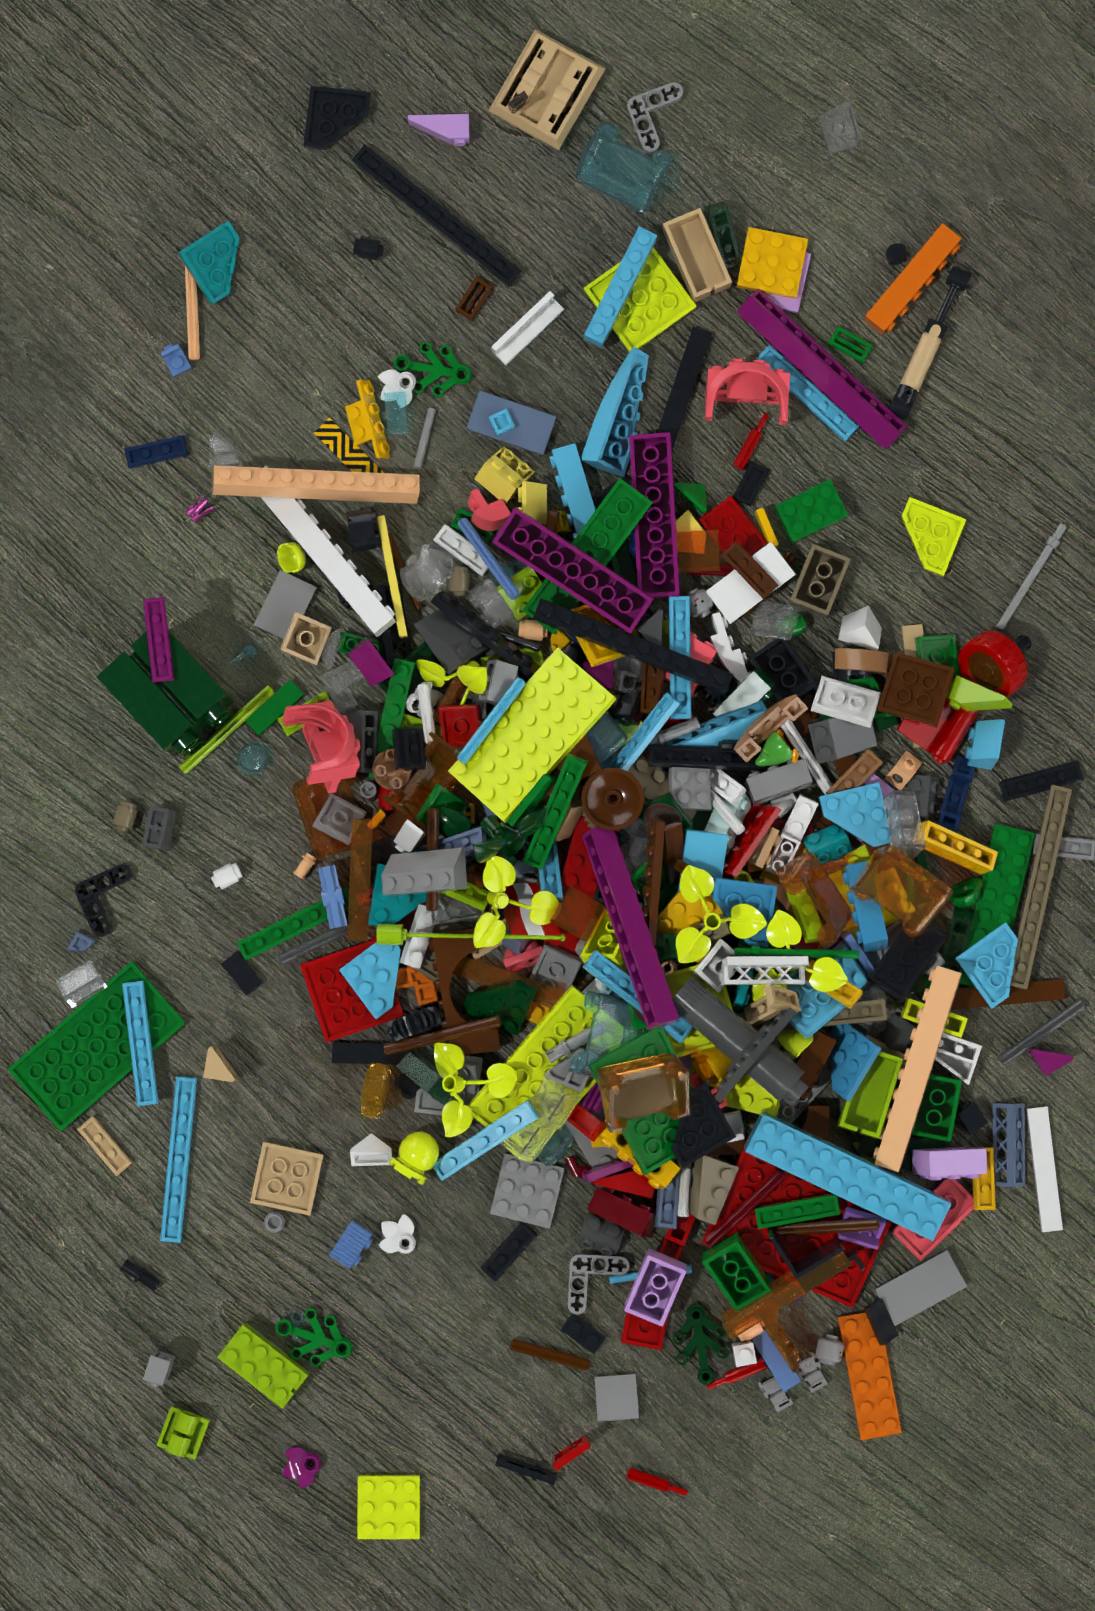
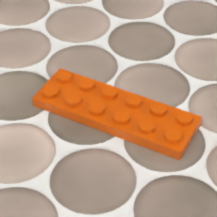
[837,1311,902,1440]

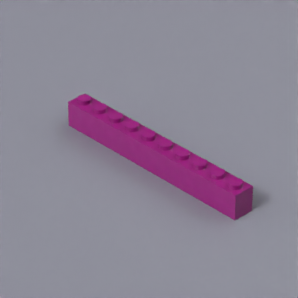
[737,288,908,450]
[582,827,679,1030]

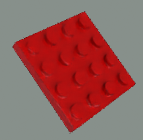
[300,939,404,1043]

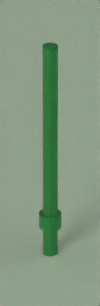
[734,946,859,959]

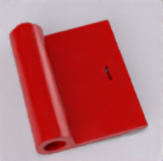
[896,680,981,765]

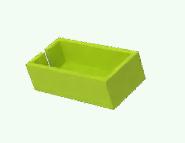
[837,1052,903,1139]
[217,1322,310,1409]

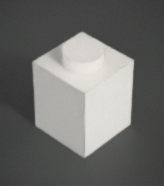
[731,1340,757,1367]

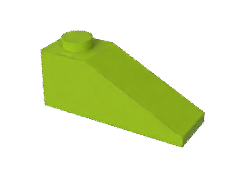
[946,675,1013,711]

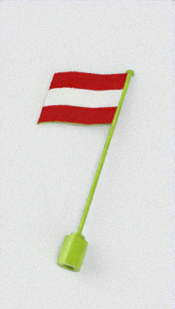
[377,883,566,945]

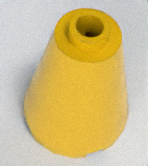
[691,1047,732,1088]

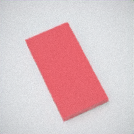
[891,1178,974,1261]

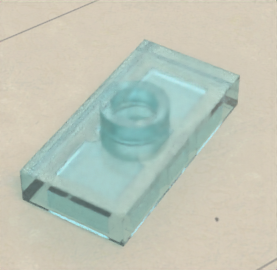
[384,392,409,434]

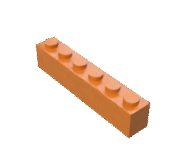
[863,223,961,335]

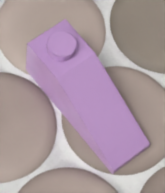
[408,114,470,147]

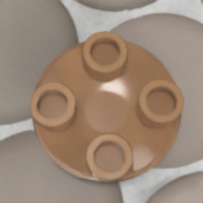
[372,749,412,790]

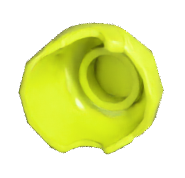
[277,542,306,573]

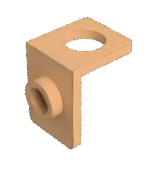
[885,751,922,790]

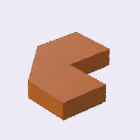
[395,966,439,1006]

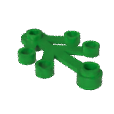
[394,341,472,398]
[275,1307,353,1367]

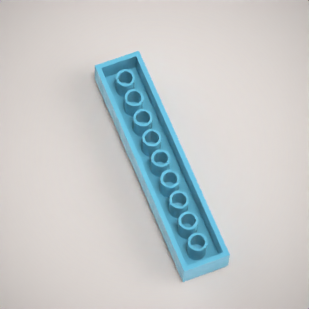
[744,1110,951,1241]

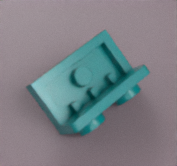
[802,824,852,867]

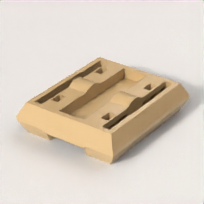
[488,29,606,150]

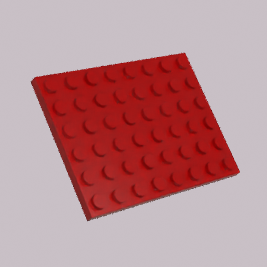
[701,1129,892,1308]

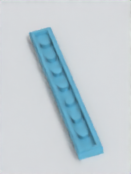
[160,1076,197,1243]

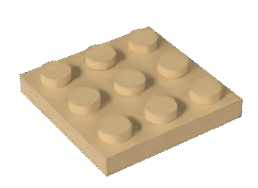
[250,1142,324,1216]

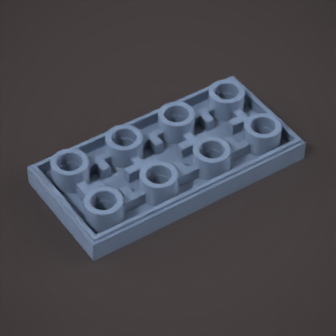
[466,390,556,456]

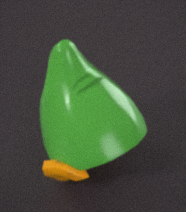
[755,729,799,766]

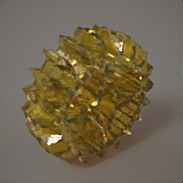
[360,1063,391,1119]

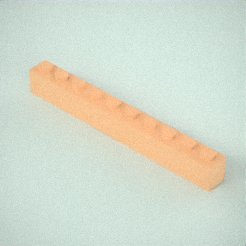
[212,465,420,504]
[873,966,962,1172]

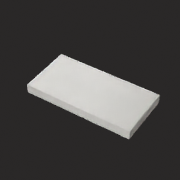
[706,542,796,624]

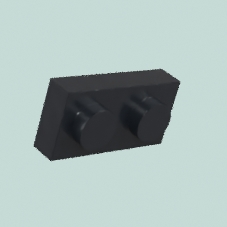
[560,1313,606,1354]

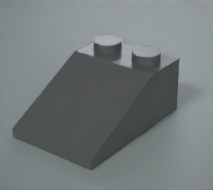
[414,610,487,674]
[808,716,877,764]

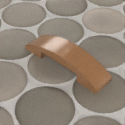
[835,648,893,675]
[734,694,808,763]

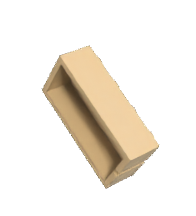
[662,208,732,303]

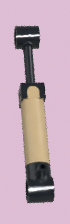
[888,265,972,420]

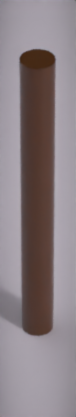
[388,533,424,611]

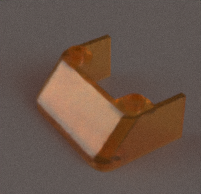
[381,732,459,829]

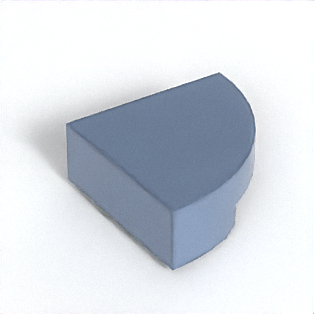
[67,931,95,952]

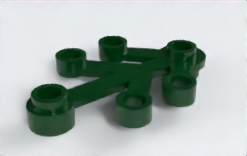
[672,1304,729,1385]

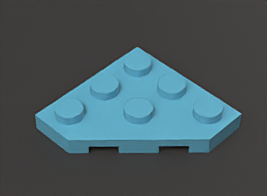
[819,782,894,847]
[955,922,1018,1009]
[339,942,401,1019]

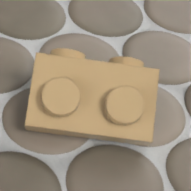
[747,827,781,868]

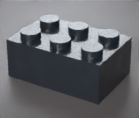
[747,634,817,703]

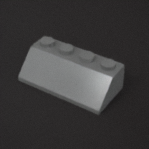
[382,847,467,896]

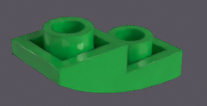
[337,632,384,656]

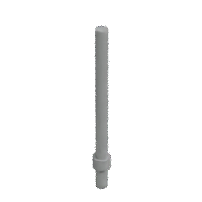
[996,523,1067,631]

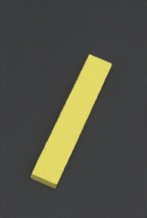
[377,515,408,639]

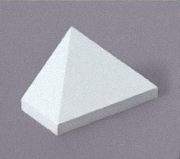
[350,1133,392,1166]

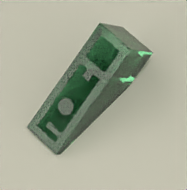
[704,201,742,269]
[940,906,974,972]
[396,1051,451,1105]

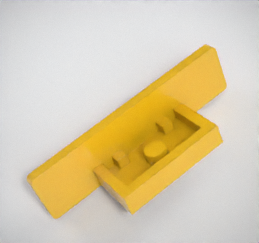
[345,379,390,459]

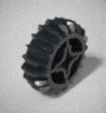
[386,1006,442,1041]

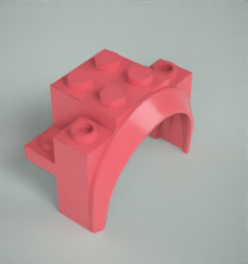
[705,359,790,425]
[282,701,360,793]

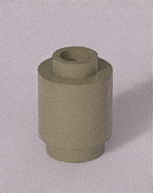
[449,567,470,597]
[112,801,138,833]

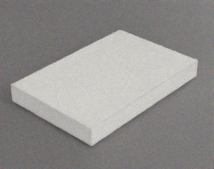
[811,676,881,728]

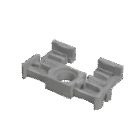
[758,1352,828,1413]

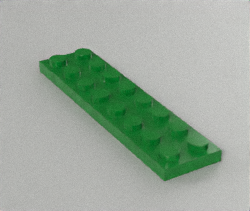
[522,478,653,635]
[959,824,1035,987]

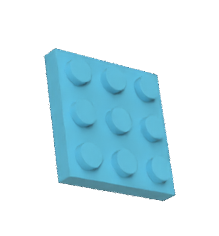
[783,959,846,1039]

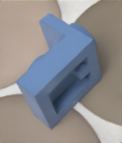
[161,344,192,378]

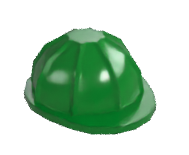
[946,877,983,908]

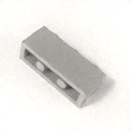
[745,759,813,806]

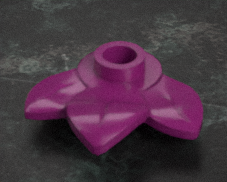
[282,1447,322,1488]

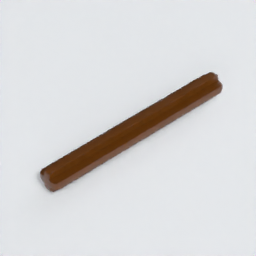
[426,808,439,911]
[776,1218,880,1236]

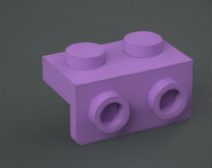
[838,1207,886,1250]

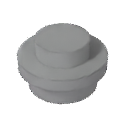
[264,1212,285,1233]

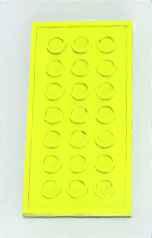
[448,648,616,823]
[467,985,635,1160]

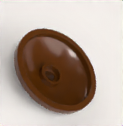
[581,768,644,830]

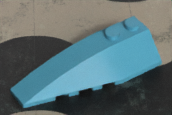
[580,347,649,477]

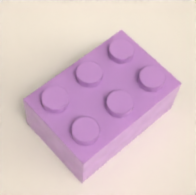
[911,1147,987,1180]
[624,1248,687,1327]

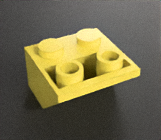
[474,446,535,505]
[518,481,547,526]

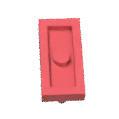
[503,939,543,974]

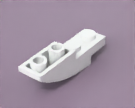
[709,612,751,685]
[765,794,819,879]

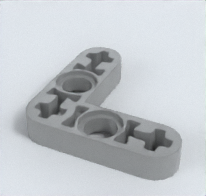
[627,82,683,154]
[568,1254,630,1315]

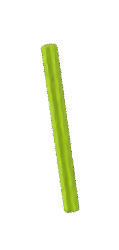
[179,686,275,774]

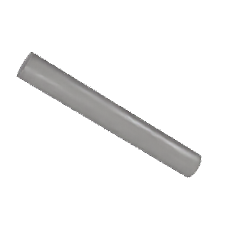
[413,408,436,469]

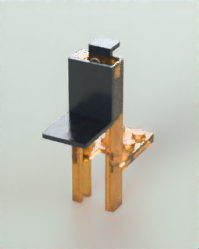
[721,1227,866,1373]

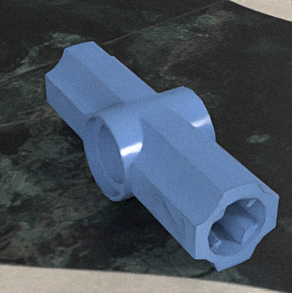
[318,865,348,929]

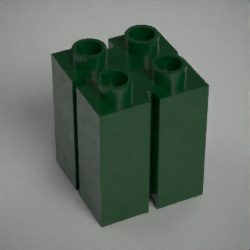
[96,629,234,758]

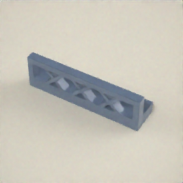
[414,827,487,863]
[993,1103,1025,1187]

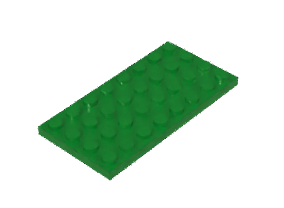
[7,961,186,1132]

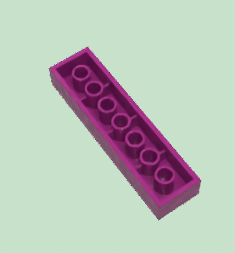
[629,432,680,600]
[492,507,654,634]

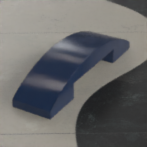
[937,755,975,833]

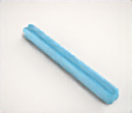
[457,677,526,764]

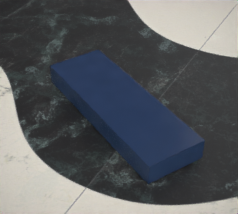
[124,435,189,469]

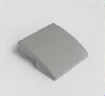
[594,1374,639,1422]

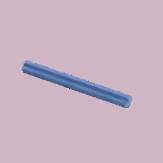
[458,518,520,600]

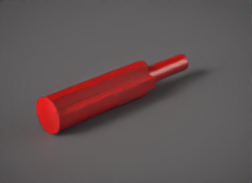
[732,413,769,471]
[706,1358,767,1390]
[626,1467,688,1496]

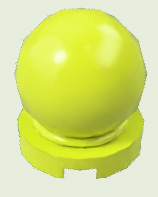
[388,1131,439,1185]

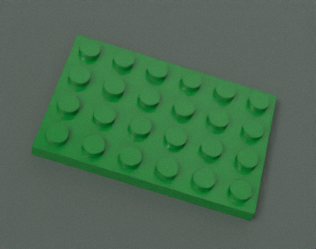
[588,1027,693,1175]

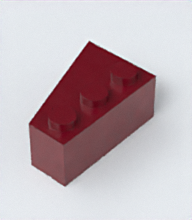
[587,1187,656,1238]

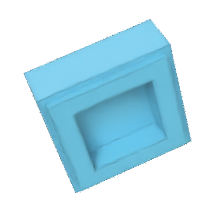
[488,408,515,436]

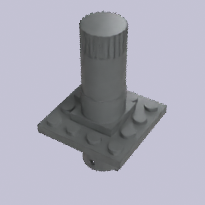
[672,977,808,1107]

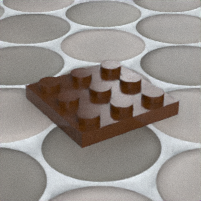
[877,652,955,728]

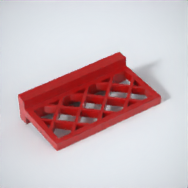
[722,801,781,879]

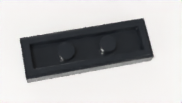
[480,1222,537,1282]

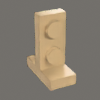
[744,984,801,1028]

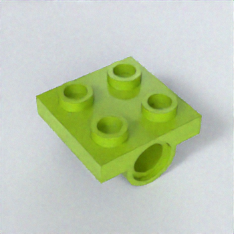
[496,566,542,621]
[156,1405,210,1460]

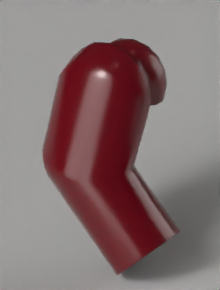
[565,1155,592,1179]

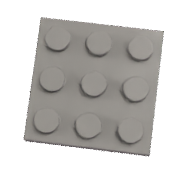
[490,1153,565,1229]

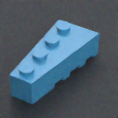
[842,861,888,954]

